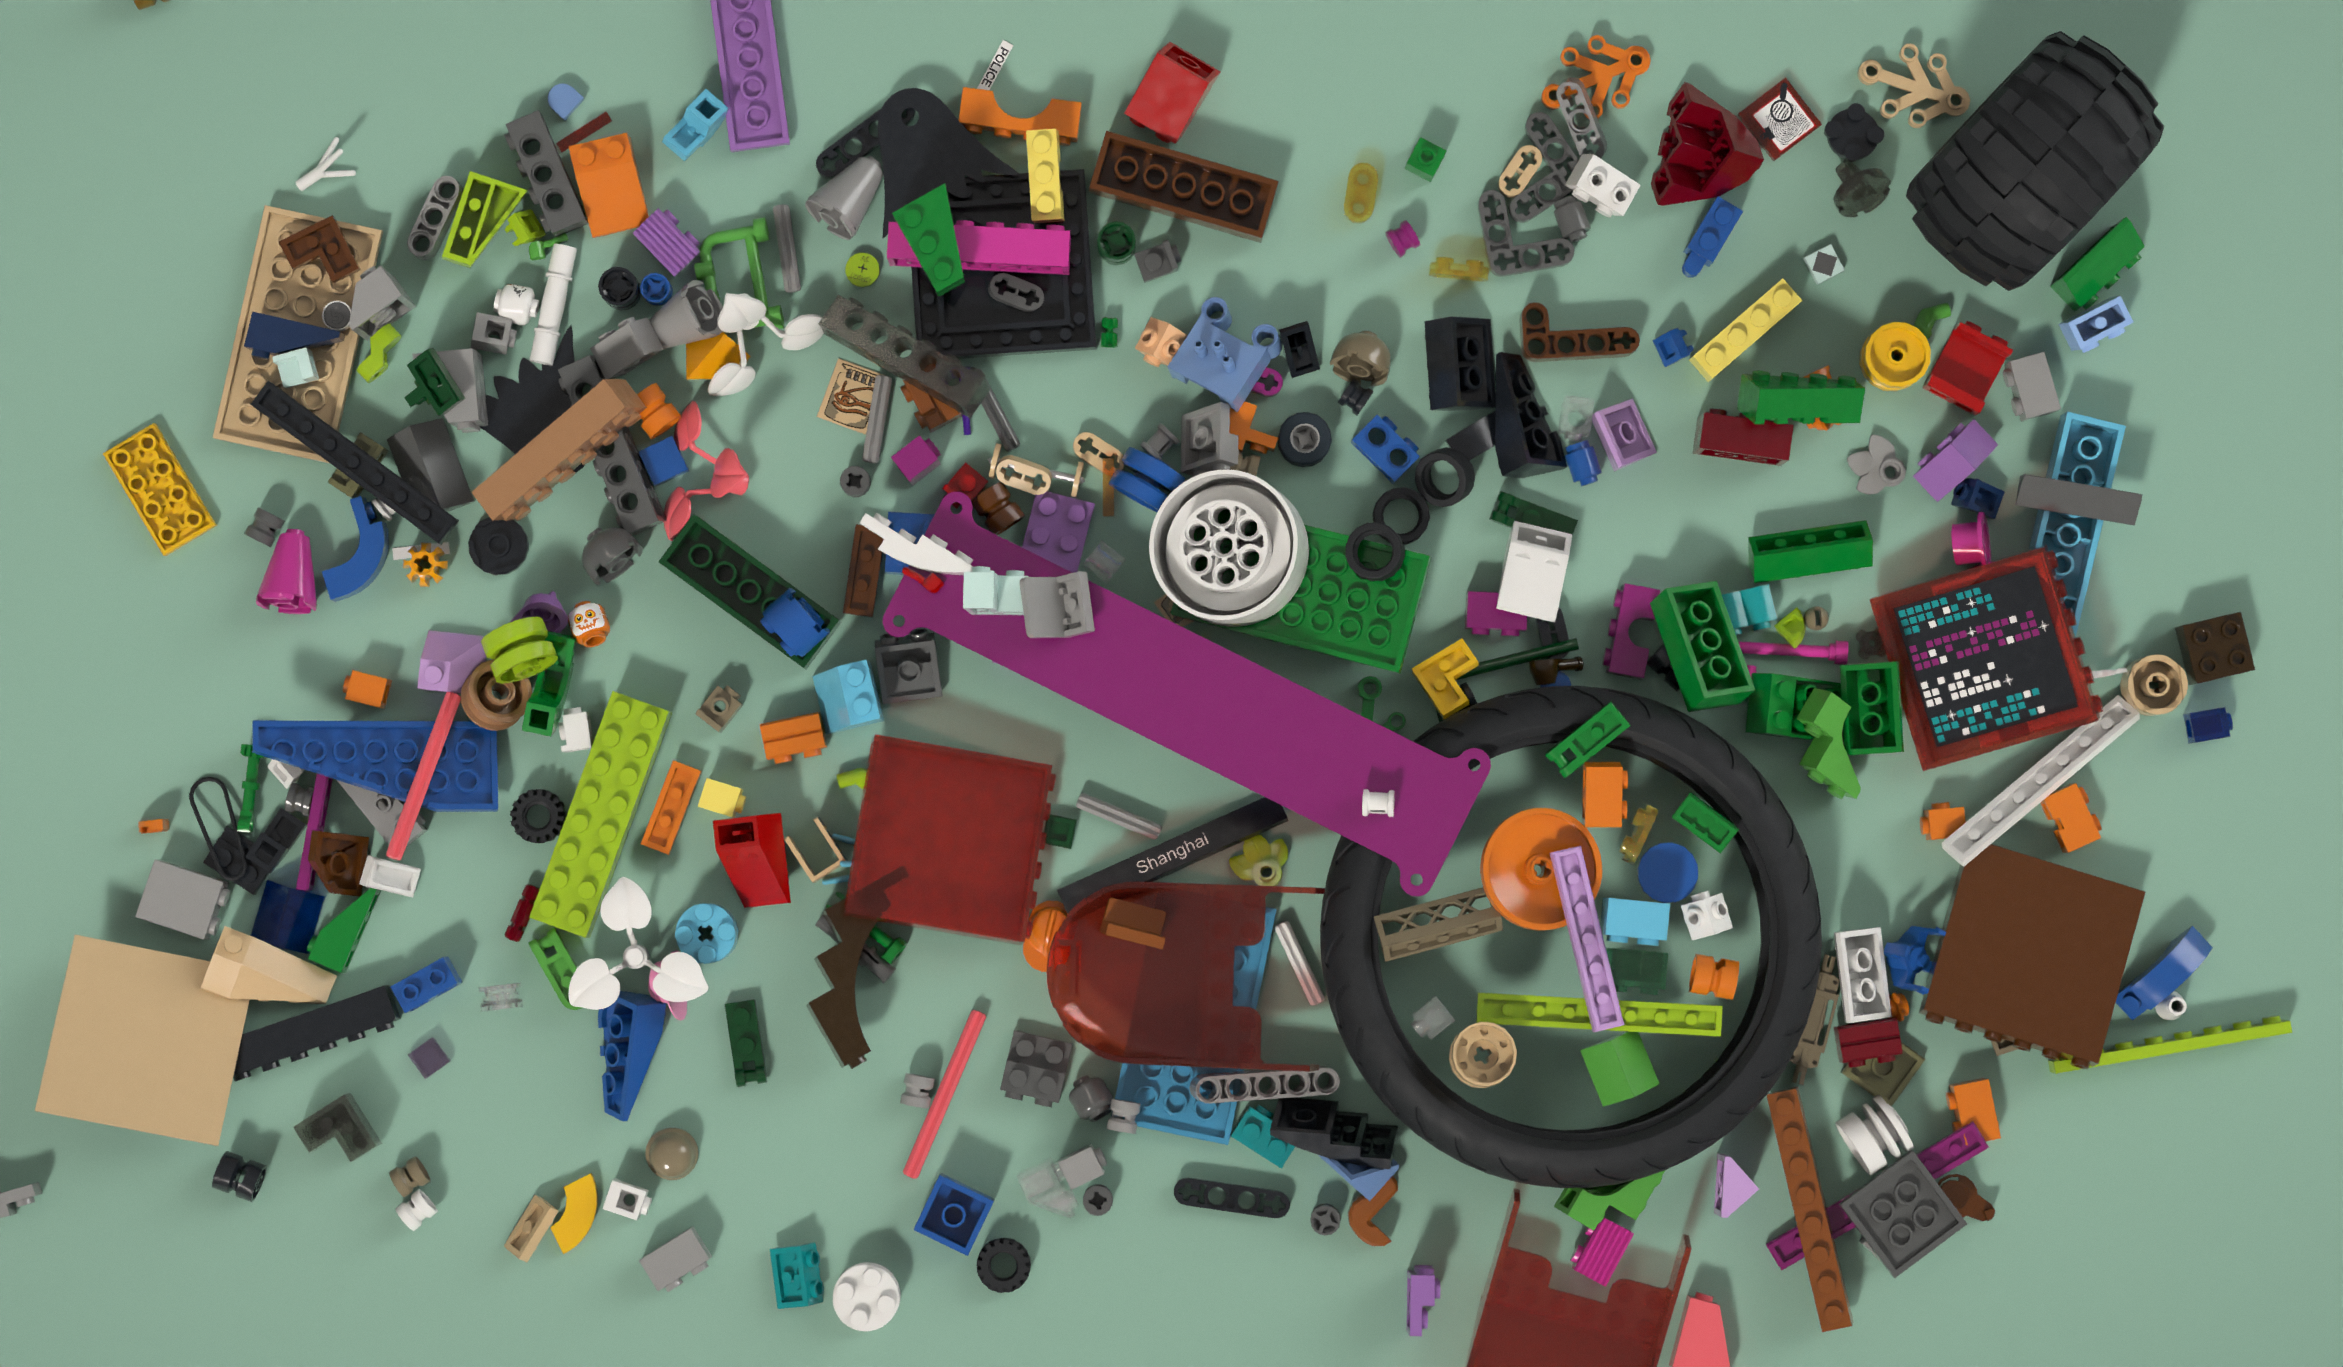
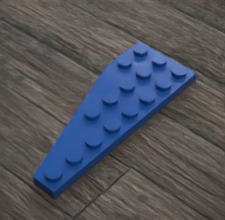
[252,720,498,812]

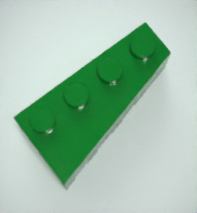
[1737,370,1865,424]

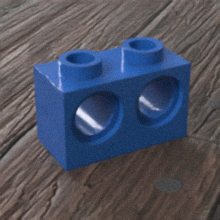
[1351,415,1420,484]
[390,957,463,1013]

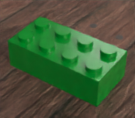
[1650,581,1755,712]

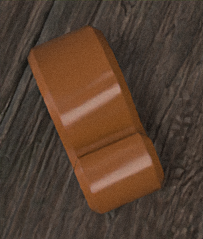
[1347,1176,1398,1246]

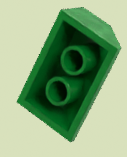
[2050,217,2145,312]
[1840,661,1904,755]

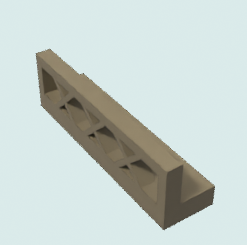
[1374,887,1503,962]

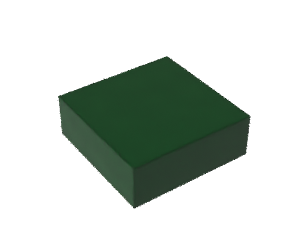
[1041,814,1077,849]

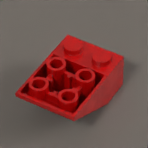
[713,813,791,908]

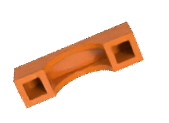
[959,87,1082,146]

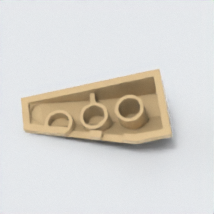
[201,926,337,1004]

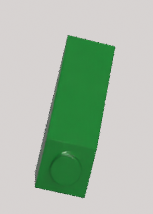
[307,888,381,973]

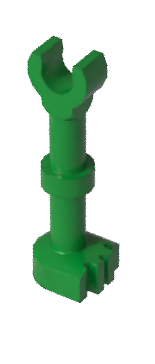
[237,744,264,832]
[826,892,908,964]

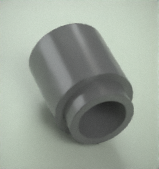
[1553,196,1591,242]

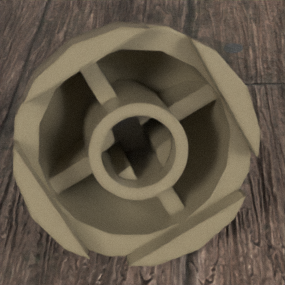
[1330,331,1391,386]

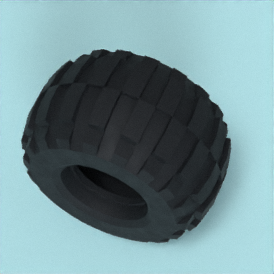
[1906,31,2164,291]

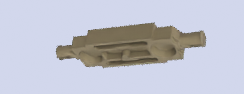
[1789,954,1839,1085]

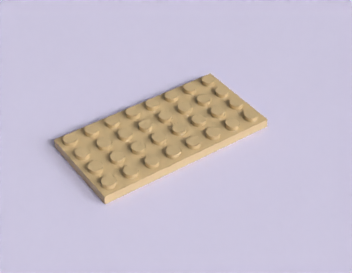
[213,205,383,464]

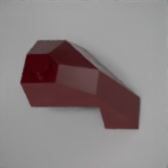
[1651,82,1764,206]

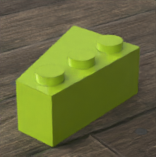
[442,171,527,269]

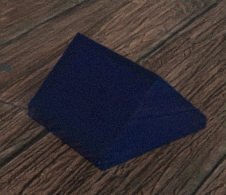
[250,880,326,954]

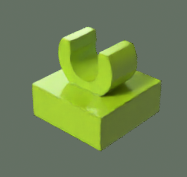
[505,209,546,246]

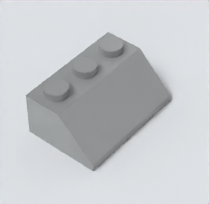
[349,266,416,341]

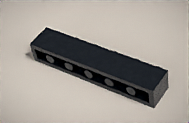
[233,985,401,1082]

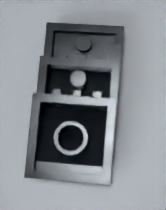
[1270,1098,1398,1169]

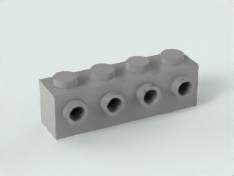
[337,780,428,847]

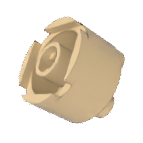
[2120,654,2188,716]

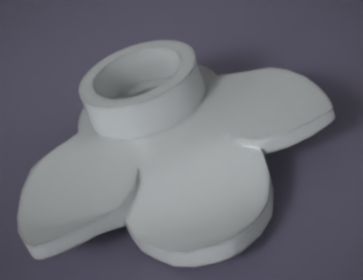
[1847,435,1906,495]

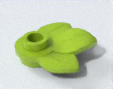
[1229,835,1288,889]

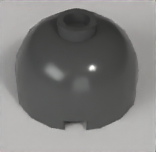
[582,527,643,585]

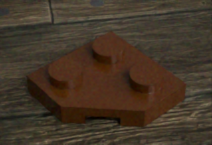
[308,830,369,897]

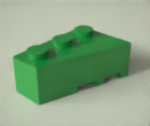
[892,183,965,296]

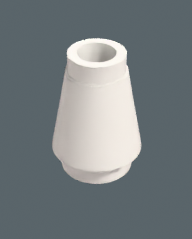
[2155,991,2187,1020]

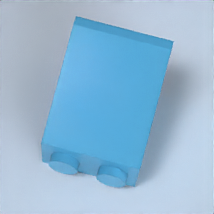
[812,659,884,735]

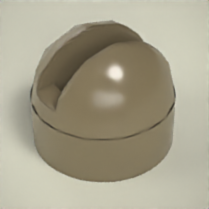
[1804,606,1829,631]

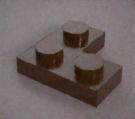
[279,215,361,283]

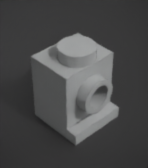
[471,312,517,355]

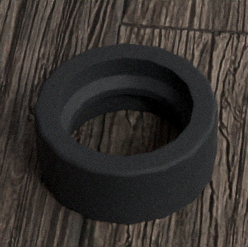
[1415,447,1475,507]
[1372,487,1430,544]
[1345,522,1405,581]

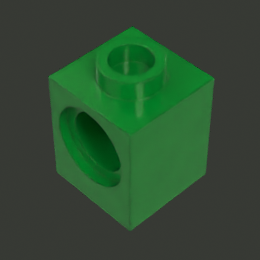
[1405,137,1447,182]

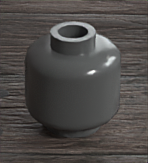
[1069,1075,1113,1122]

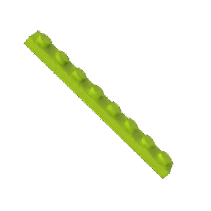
[1476,992,1723,1037]
[2048,1015,2293,1074]

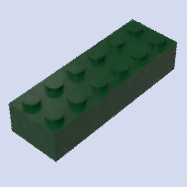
[658,514,841,670]

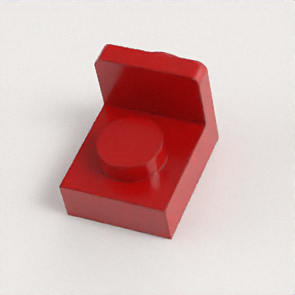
[942,462,989,509]

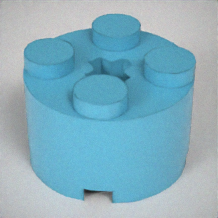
[675,903,738,964]

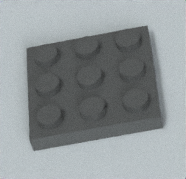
[1839,1150,1967,1278]

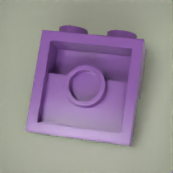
[1406,1265,1441,1336]

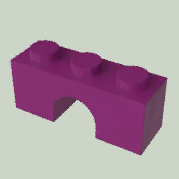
[1602,583,1660,680]

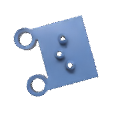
[1168,297,1282,412]

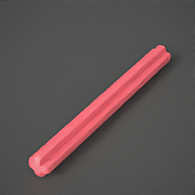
[386,692,461,861]
[903,1010,986,1179]

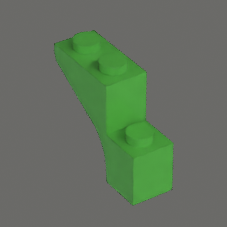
[1796,688,1861,799]
[1554,1170,1665,1231]

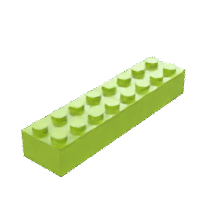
[529,691,672,938]

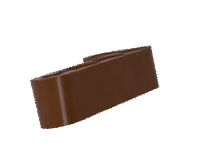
[1519,302,1640,362]

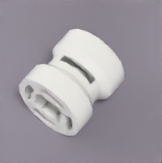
[395,1189,438,1231]

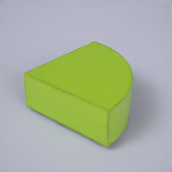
[1774,607,1806,649]

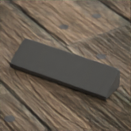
[2015,474,2143,526]

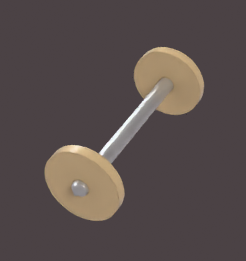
[987,443,1085,497]

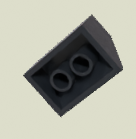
[1424,316,1496,411]

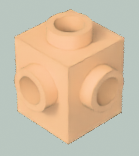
[1135,317,1188,368]

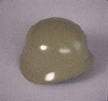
[645,1128,698,1180]

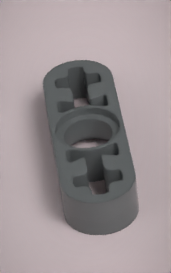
[1556,77,1607,159]

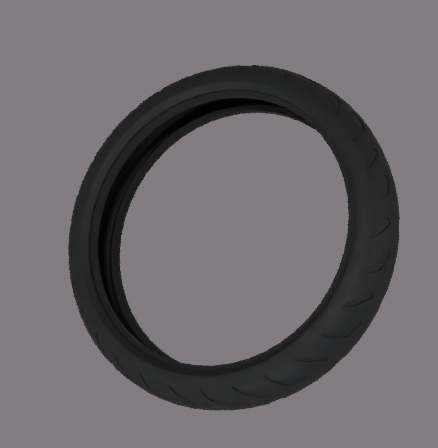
[1320,686,1822,1188]

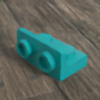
[1231,1104,1295,1169]
[770,1242,824,1309]

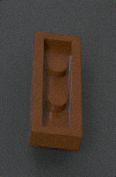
[843,524,884,618]

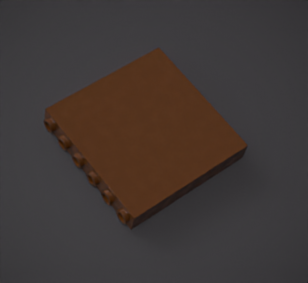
[1919,844,2146,1069]

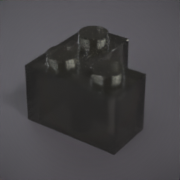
[293,1093,382,1162]

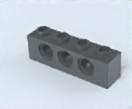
[504,110,589,237]

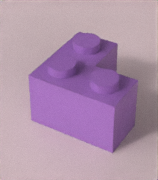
[1913,419,1998,502]

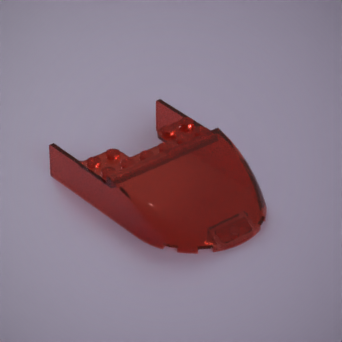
[1047,882,1325,1072]
[1465,1188,1692,1367]

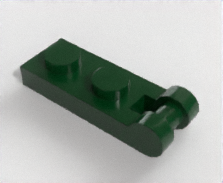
[1489,491,1578,535]
[724,999,767,1087]

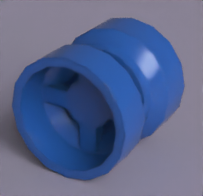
[640,273,673,306]

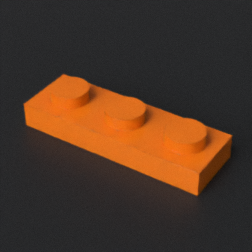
[641,760,702,855]

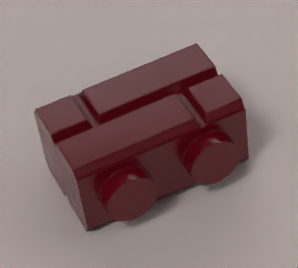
[1834,1017,1903,1068]

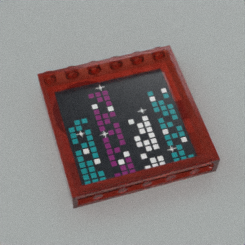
[1869,545,2104,771]

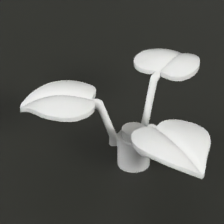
[708,293,830,396]
[568,877,709,1010]

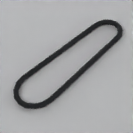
[189,777,248,881]

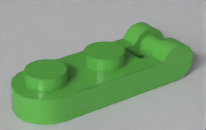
[528,927,583,1010]

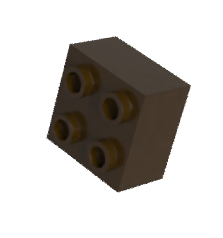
[2175,612,2255,685]

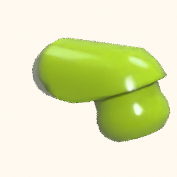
[836,767,868,791]

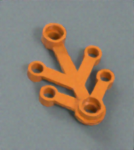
[1541,35,1651,120]

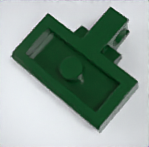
[404,348,465,416]

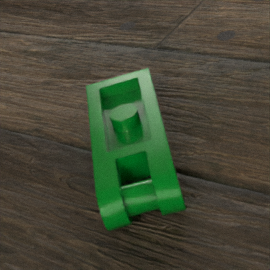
[1545,701,1630,778]

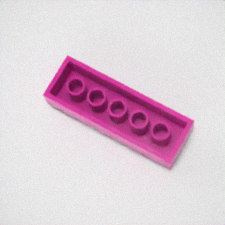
[887,220,1071,275]

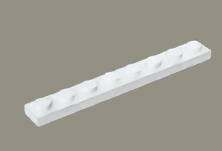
[1942,695,2140,867]

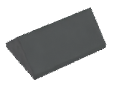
[387,418,475,512]

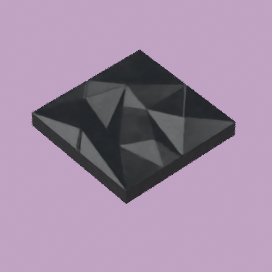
[911,169,1097,362]

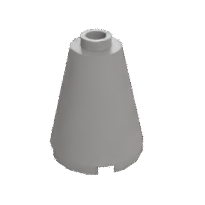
[805,156,883,240]
[649,280,723,349]

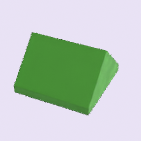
[1580,1031,1659,1107]

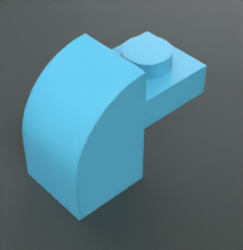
[662,89,728,162]

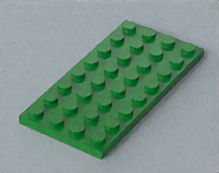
[1170,509,1432,674]

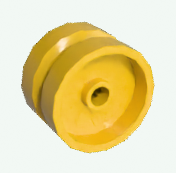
[1859,322,1931,391]

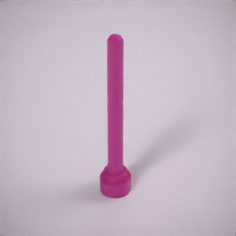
[1738,640,1848,665]

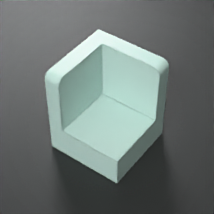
[272,347,319,388]

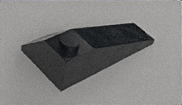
[1495,352,1567,478]

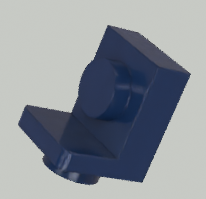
[1951,478,2005,519]

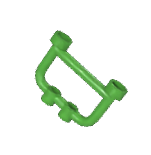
[694,217,785,330]

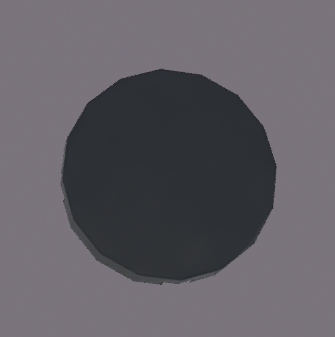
[468,517,529,576]

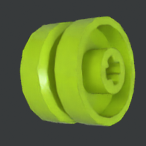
[481,617,558,684]

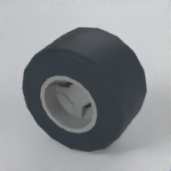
[1278,412,1332,467]

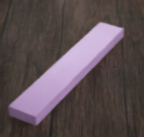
[1550,846,1624,1032]

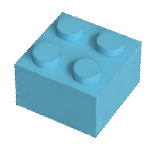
[1600,898,1670,946]

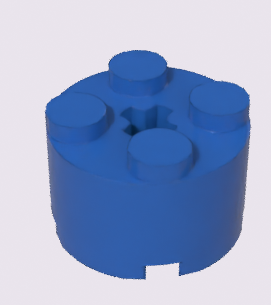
[760,588,830,657]

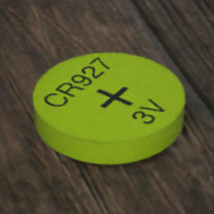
[845,253,880,287]

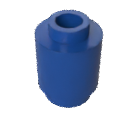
[1565,440,1602,486]

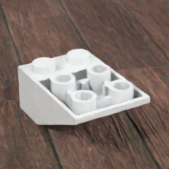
[1496,521,1572,622]

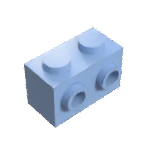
[2058,296,2134,353]

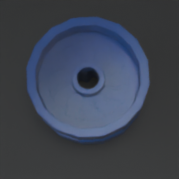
[1108,447,1186,513]

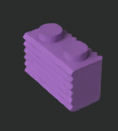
[633,208,700,277]

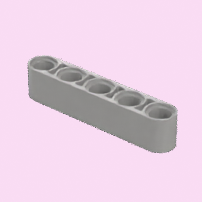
[1189,1065,1340,1104]

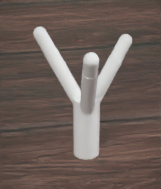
[295,137,356,191]

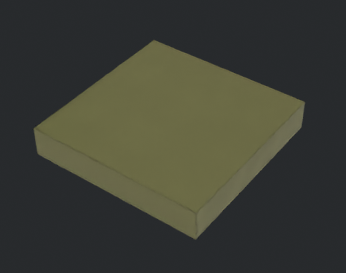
[1840,1042,1925,1106]

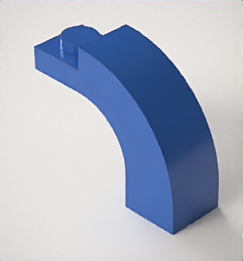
[322,496,389,602]
[2116,926,2213,1020]

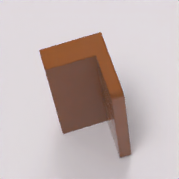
[1099,897,1166,949]

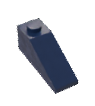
[244,311,345,360]

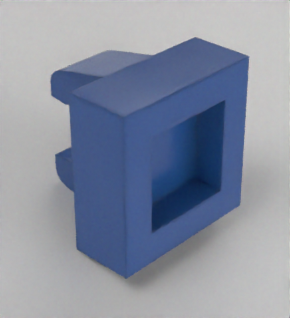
[1653,328,1694,367]

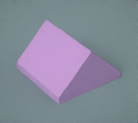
[1590,398,1657,472]
[1714,1153,1759,1218]

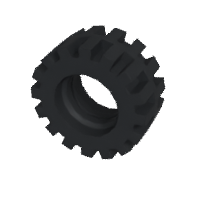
[976,1238,1031,1293]

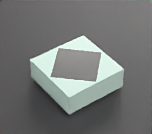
[1803,244,1844,285]

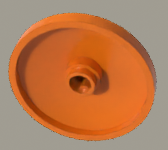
[1480,808,1602,931]

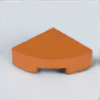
[138,819,169,834]

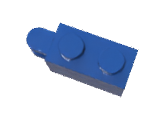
[1682,196,1743,278]

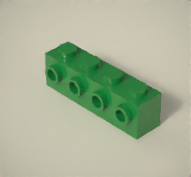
[1748,520,1873,583]

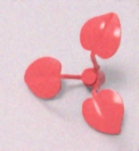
[664,401,749,541]

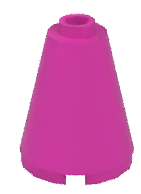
[256,529,317,614]

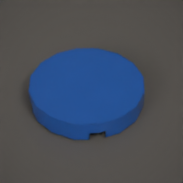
[1637,842,1698,903]

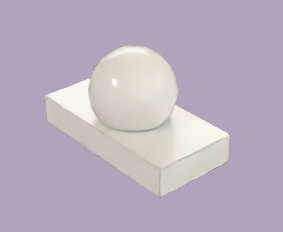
[360,855,421,898]

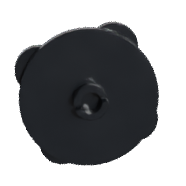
[1824,103,1884,162]

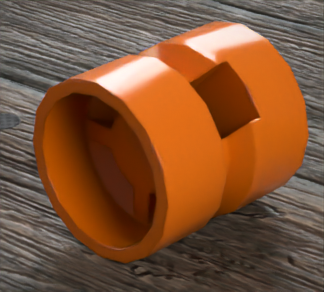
[637,383,682,440]
[1689,954,1739,1000]

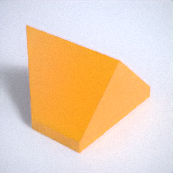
[686,332,751,379]

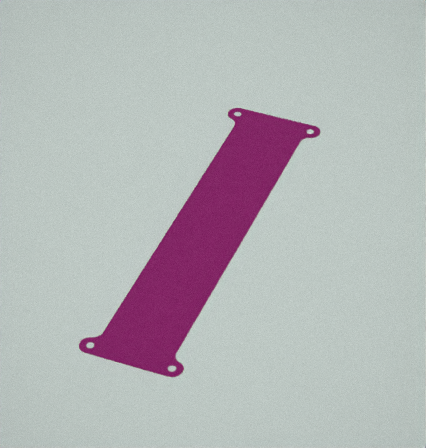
[883,492,1491,897]

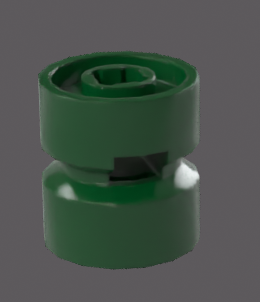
[1097,221,1136,266]

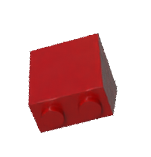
[1124,42,1221,144]

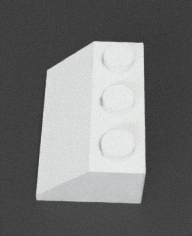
[1834,927,1892,1023]

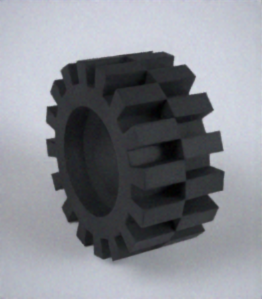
[510,789,567,843]

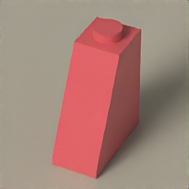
[1669,1292,1730,1367]

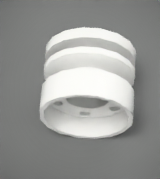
[1835,1095,1914,1176]

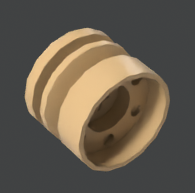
[1449,1022,1517,1088]

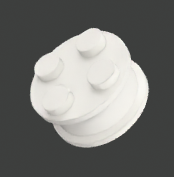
[833,1262,901,1331]

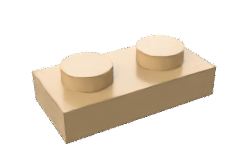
[504,1195,558,1262]

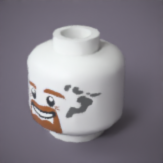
[494,284,540,325]

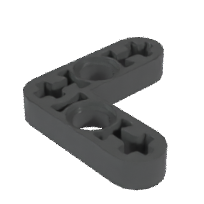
[1509,112,1579,223]
[1478,190,1574,277]

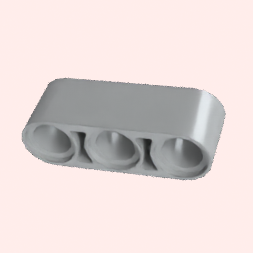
[407,176,463,260]

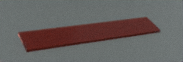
[556,112,612,152]

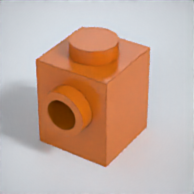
[1920,802,1966,840]

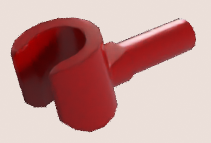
[902,567,945,594]

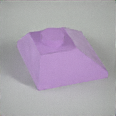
[417,630,487,694]

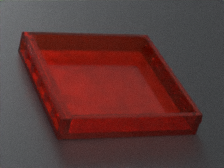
[843,734,1056,945]

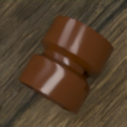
[971,482,1025,535]

